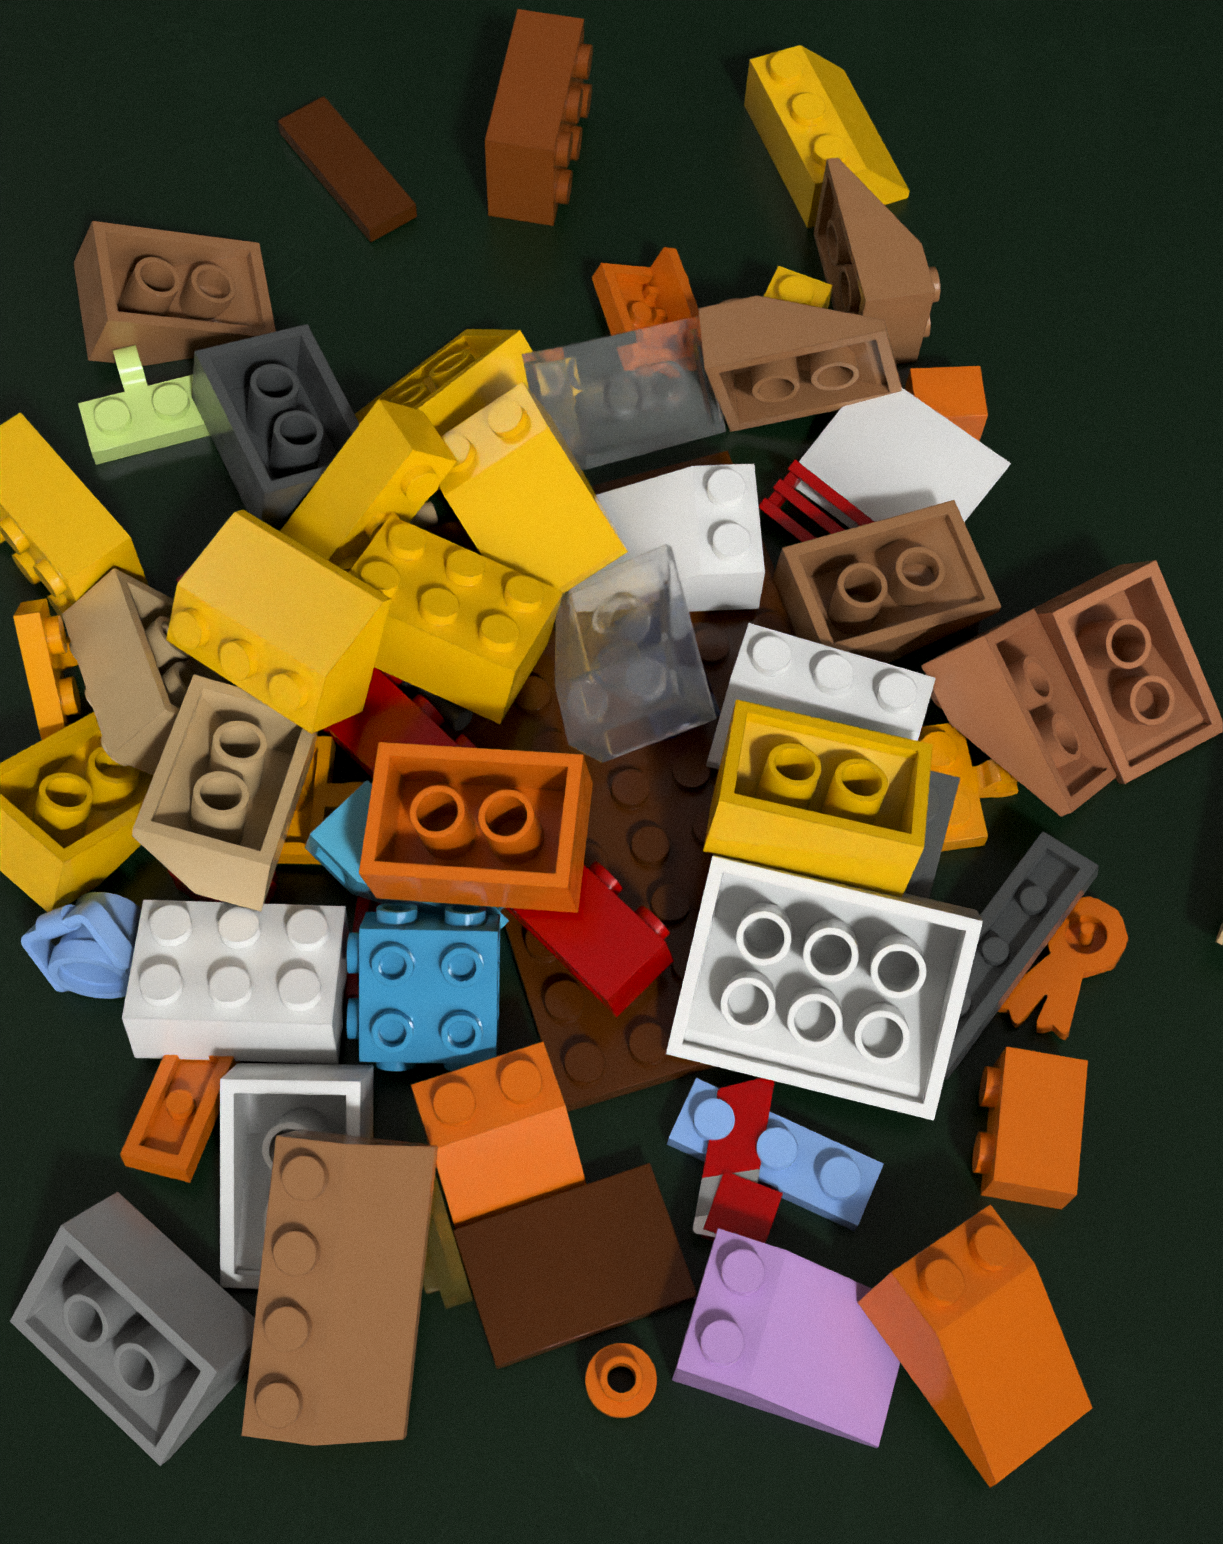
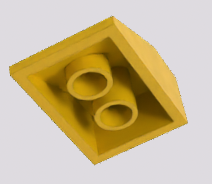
[439,382,628,594]
[0,712,153,912]

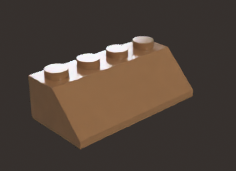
[241,1130,438,1446]

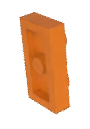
[120,1055,240,1183]

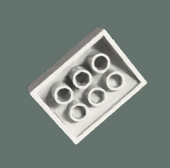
[666,854,983,1120]

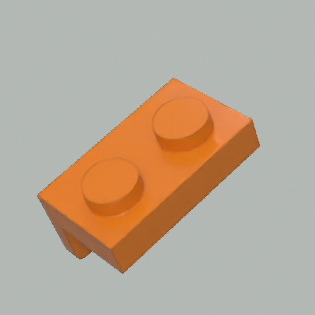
[592,247,702,374]

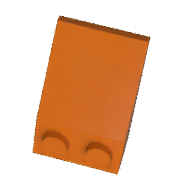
[857,1204,1092,1488]

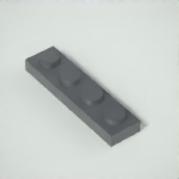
[944,831,1099,1080]

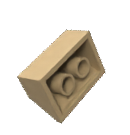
[62,568,229,776]
[132,675,318,912]

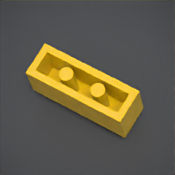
[280,399,457,573]

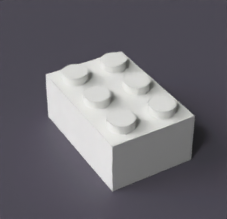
[122,900,349,1064]

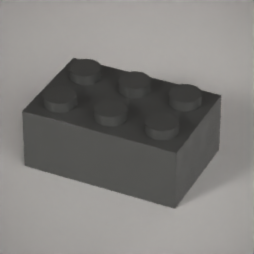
[192,324,359,531]

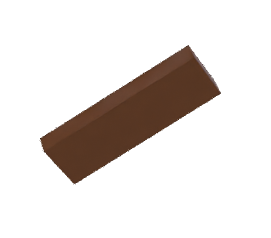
[278,96,417,242]

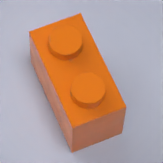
[972,1047,1088,1210]

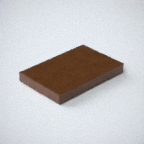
[453,1163,697,1369]

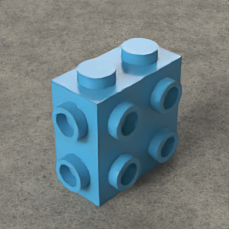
[347,903,501,1071]

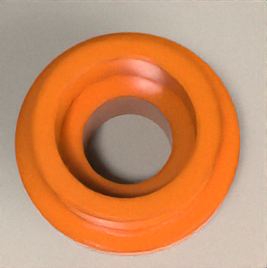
[585,1343,657,1418]

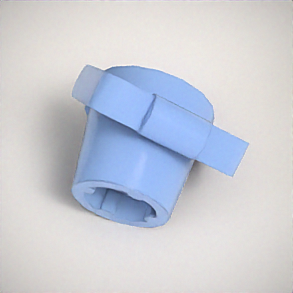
[21,892,141,999]

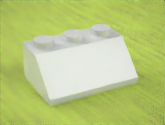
[707,623,936,770]

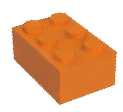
[359,742,593,913]

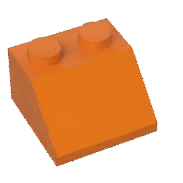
[411,1042,586,1229]

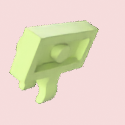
[78,345,210,465]

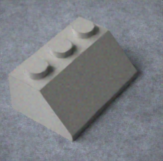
[10,1192,255,1466]

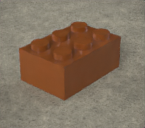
[485,9,593,226]

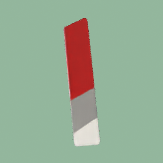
[693,1078,775,1237]

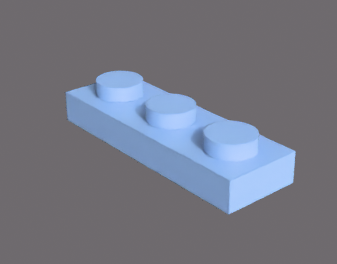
[667,1078,884,1231]

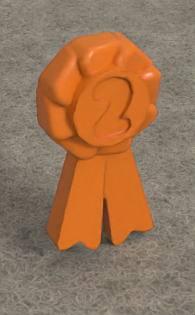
[998,896,1128,1040]

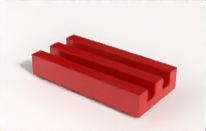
[759,459,875,542]

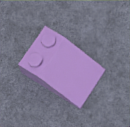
[672,1228,900,1448]

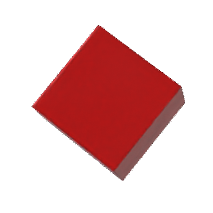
[701,1171,783,1243]

